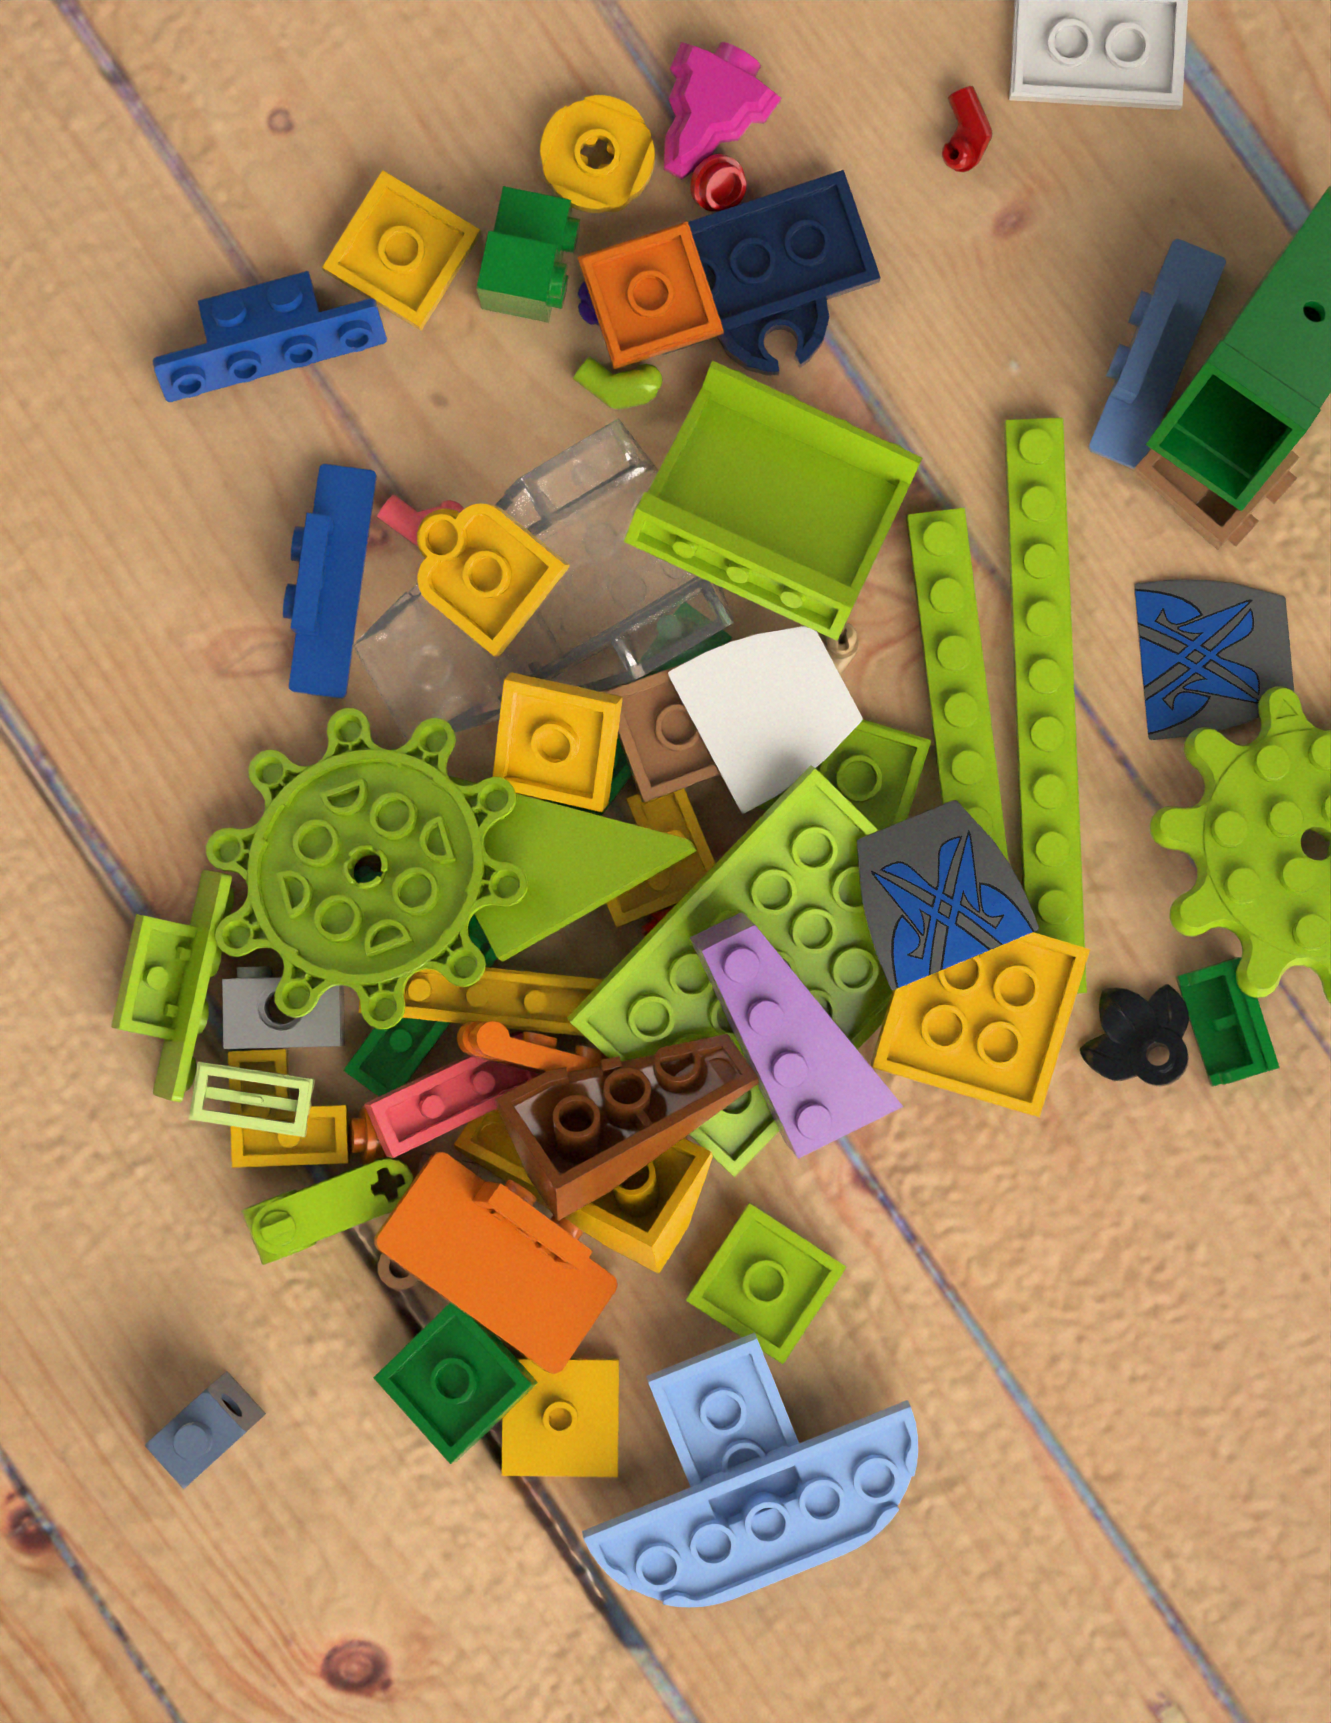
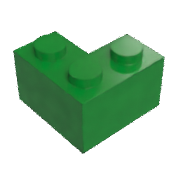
[476,186,581,323]

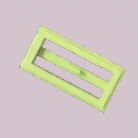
[189,1061,315,1137]

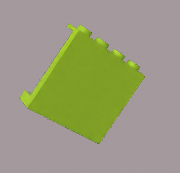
[624,360,922,641]

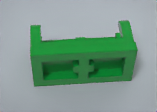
[1176,957,1280,1087]

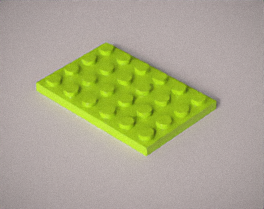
[567,765,892,1177]

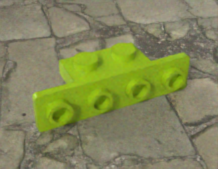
[111,870,234,1103]

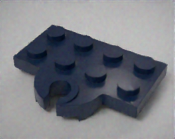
[662,170,881,376]

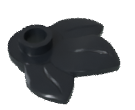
[1080,984,1189,1086]

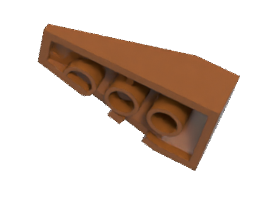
[495,1034,759,1221]

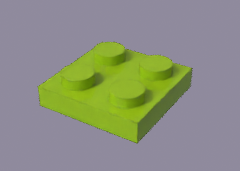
[686,1202,847,1364]

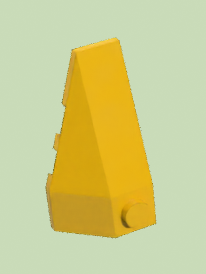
[454,1109,713,1274]

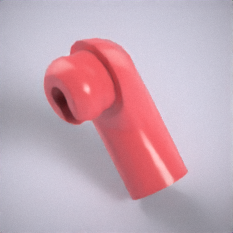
[377,494,464,546]

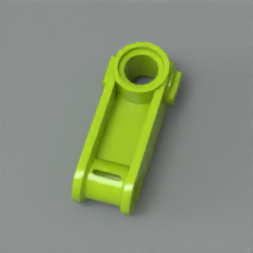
[241,1157,413,1265]

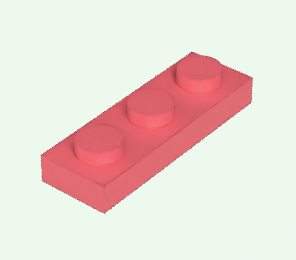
[364,1031,540,1158]

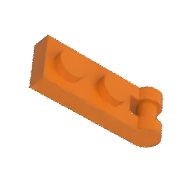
[457,1021,608,1074]

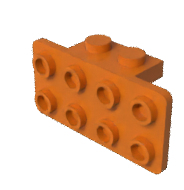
[374,1152,618,1374]

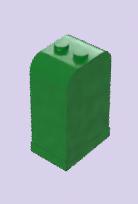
[1145,186,1331,512]

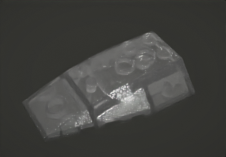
[352,419,735,742]

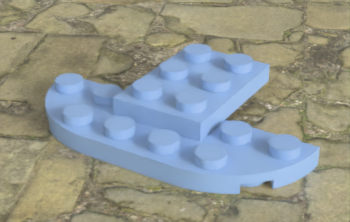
[582,1333,918,1608]

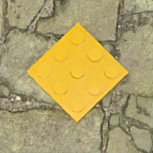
[870,932,1090,1118]

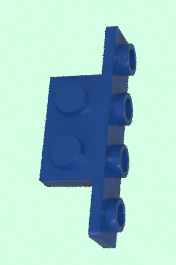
[152,271,387,402]
[283,464,377,699]

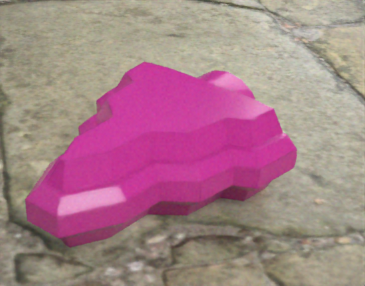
[664,42,782,180]

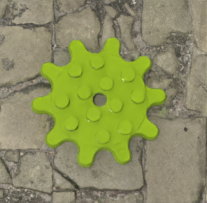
[1149,686,1331,1004]
[206,708,528,1029]

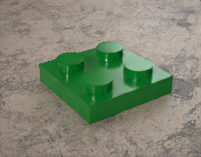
[373,1303,538,1464]

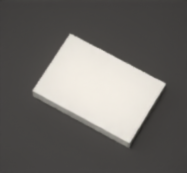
[1009,0,1188,110]

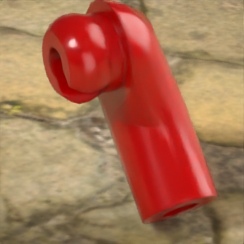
[942,86,993,172]

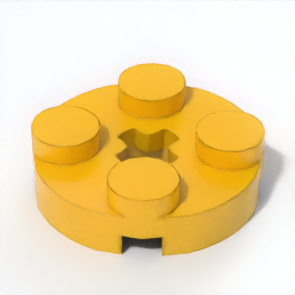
[540,95,655,213]

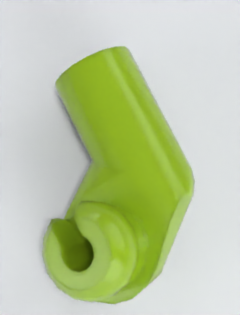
[573,356,663,410]

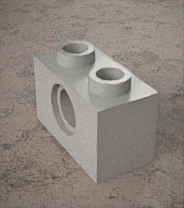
[222,966,345,1049]

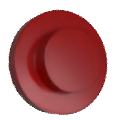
[690,154,747,212]

